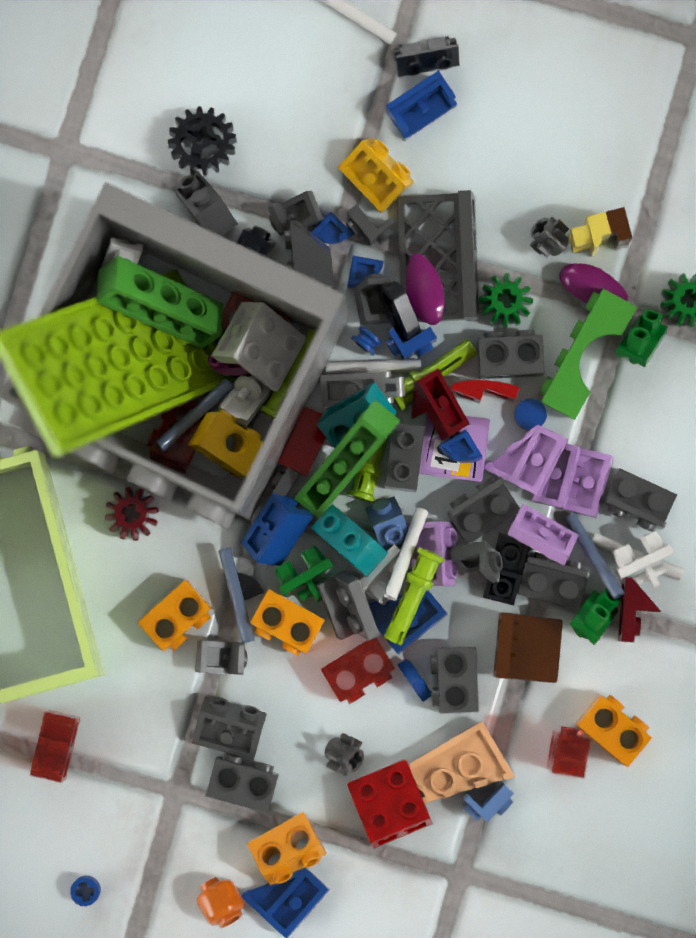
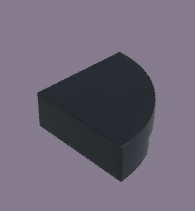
[223,572,265,601]

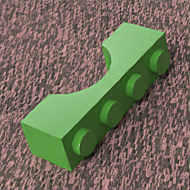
[539,289,637,420]

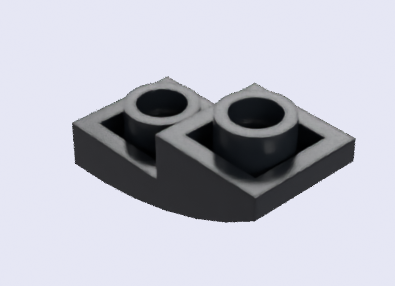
[234,225,276,257]
[483,532,529,606]

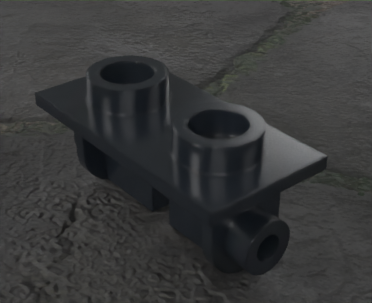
[393,36,460,77]

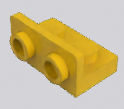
[338,138,415,213]

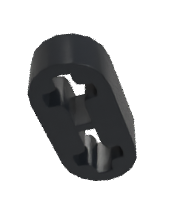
[379,281,420,342]

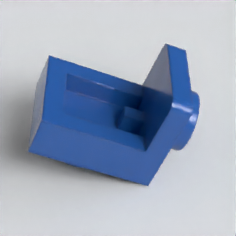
[385,327,437,360]

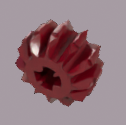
[104,487,159,541]

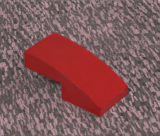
[451,380,520,403]
[278,407,326,477]

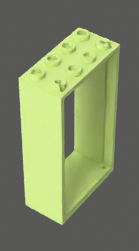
[0,446,105,704]

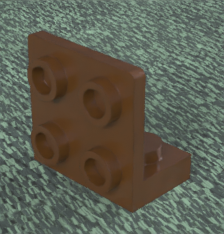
[493,613,563,683]

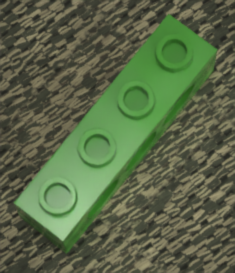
[97,255,223,349]
[294,400,400,519]

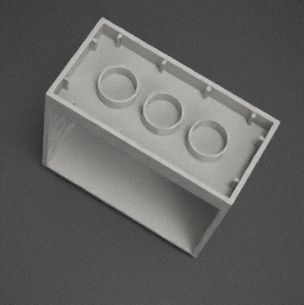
[0,182,350,529]

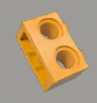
[137,579,213,652]
[250,589,325,656]
[575,695,652,767]
[247,812,327,885]

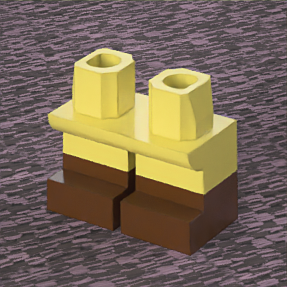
[568,207,633,256]

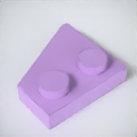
[484,424,568,497]

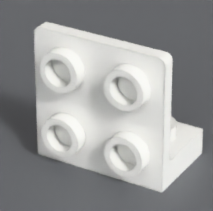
[212,302,306,391]

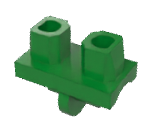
[616,309,668,367]
[275,545,334,603]
[569,588,621,645]

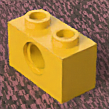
[188,410,263,479]

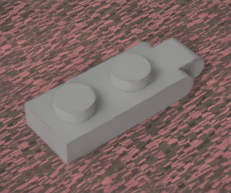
[320,371,405,407]

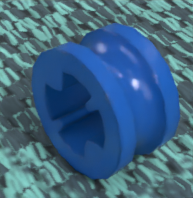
[351,326,383,356]
[70,875,101,906]

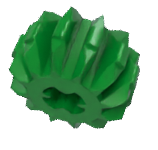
[479,273,533,328]
[660,273,696,328]

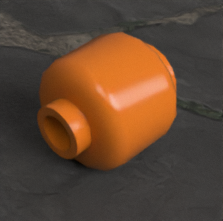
[197,877,245,928]

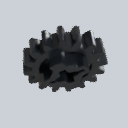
[168,106,237,176]

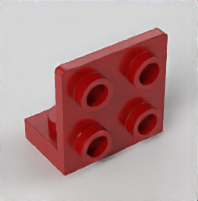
[347,760,433,849]

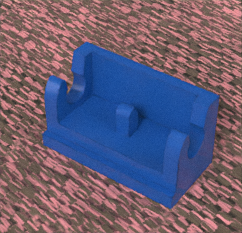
[386,70,457,140]
[240,493,313,566]

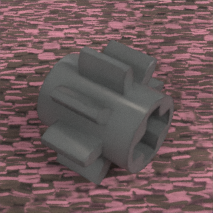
[530,217,569,257]
[324,733,364,776]

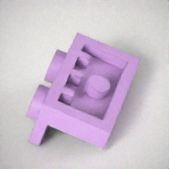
[507,504,579,566]
[406,521,458,586]

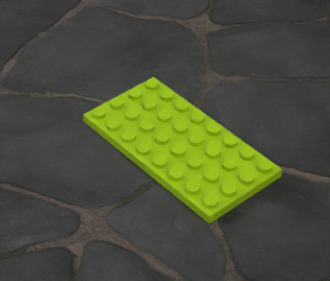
[0,269,237,458]

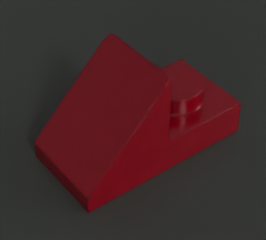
[411,368,470,440]
[618,577,661,642]

